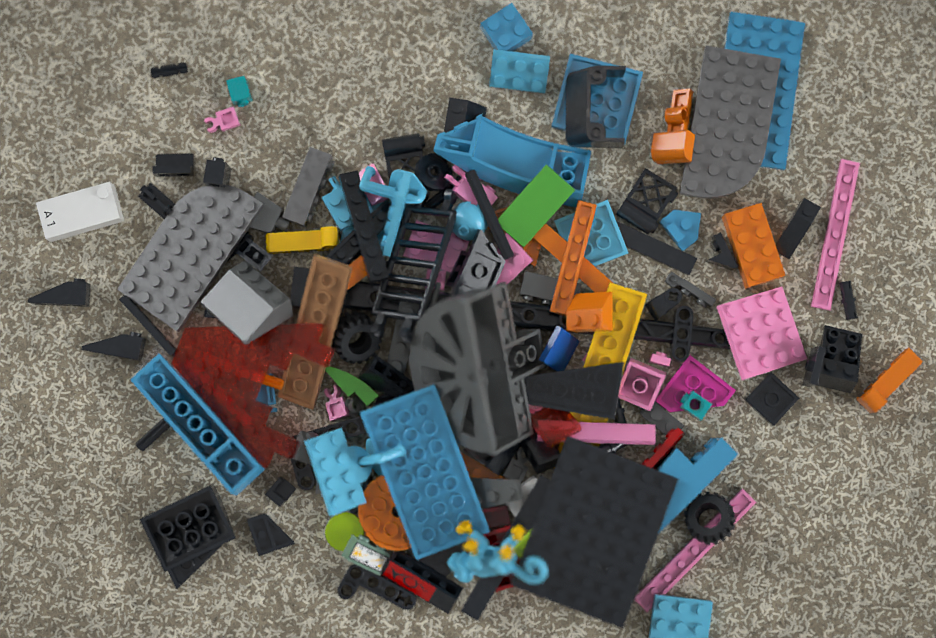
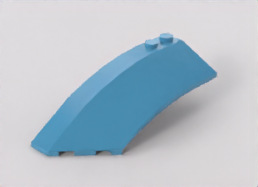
[434,114,591,207]

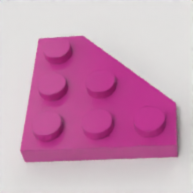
[655,355,736,413]

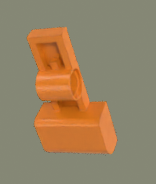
[651,88,695,165]

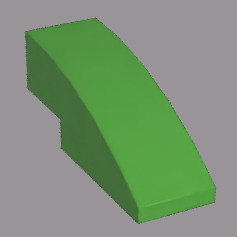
[325,366,379,407]

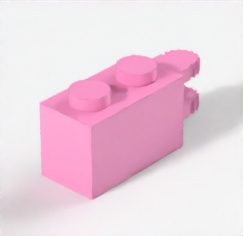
[444,165,498,206]

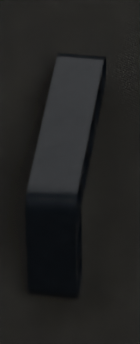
[287,416,368,490]

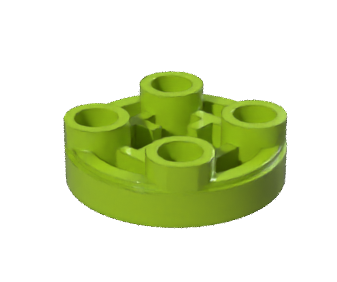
[325,512,365,551]

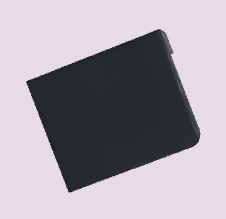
[265,476,296,507]

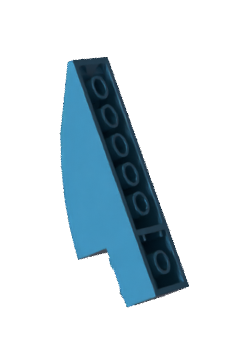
[130,353,265,496]
[656,437,738,533]

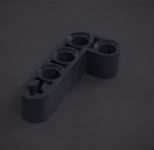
[337,564,417,610]

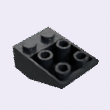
[817,325,862,394]

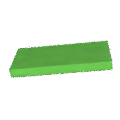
[498,164,575,247]

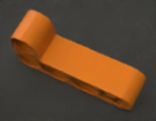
[856,347,923,413]

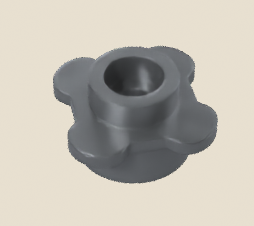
[345,396,365,418]

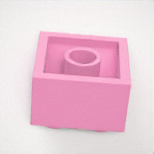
[618,358,666,411]

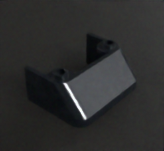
[565,66,626,148]

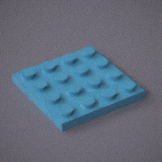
[551,54,643,146]

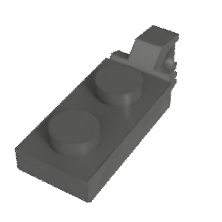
[664,271,716,308]
[639,402,684,436]

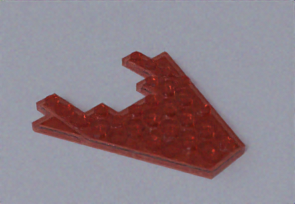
[171,323,335,468]

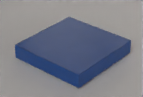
[539,326,580,372]

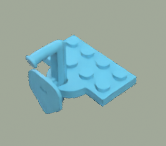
[359,166,427,257]
[304,428,405,516]

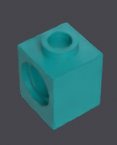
[226,76,253,107]
[680,391,712,421]

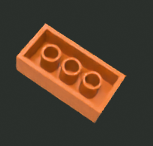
[722,203,786,289]

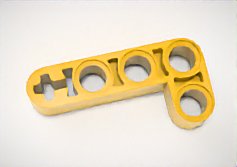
[265,226,340,254]

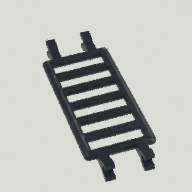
[370,189,458,343]

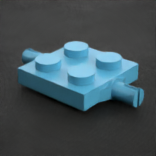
[322,176,373,232]

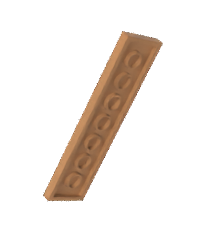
[278,254,353,410]

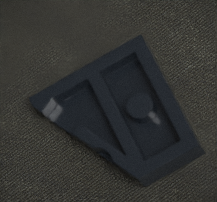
[247,513,295,556]

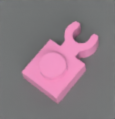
[204,107,241,133]
[324,385,349,422]

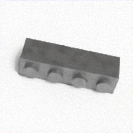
[282,147,334,228]

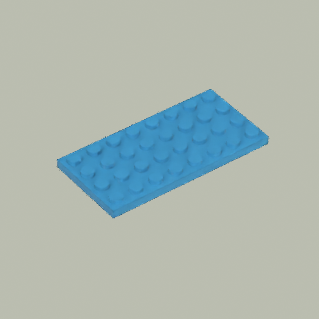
[725,12,805,170]
[360,384,490,560]

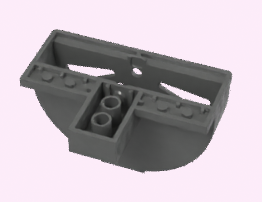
[408,283,546,455]

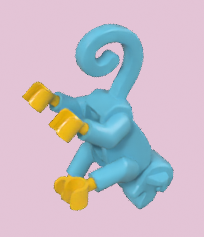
[447,521,548,584]

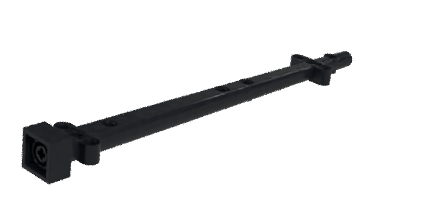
[290,267,731,362]

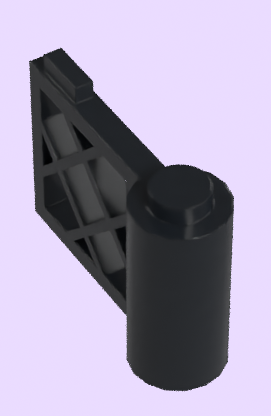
[382,133,426,181]
[616,168,678,235]

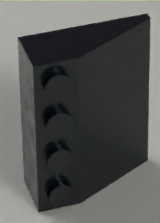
[139,483,236,572]

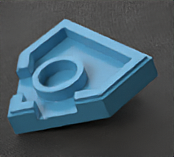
[659,210,701,251]

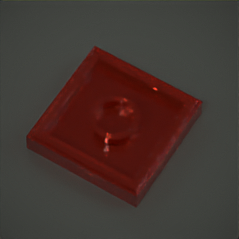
[530,408,582,449]

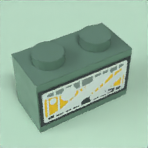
[341,535,390,576]

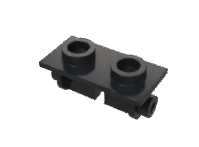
[138,182,175,219]

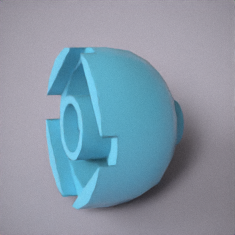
[453,201,488,241]

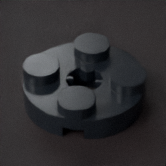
[415,153,452,192]

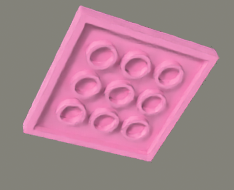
[717,287,807,380]

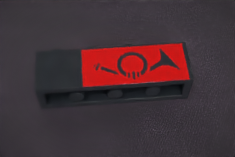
[381,551,463,614]

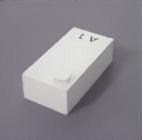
[36,182,124,242]

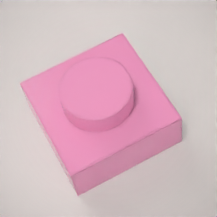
[649,352,671,367]

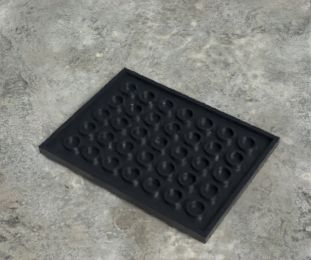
[511,436,679,629]

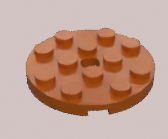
[358,475,411,551]

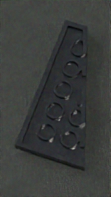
[524,362,624,420]

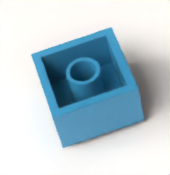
[480,3,533,52]

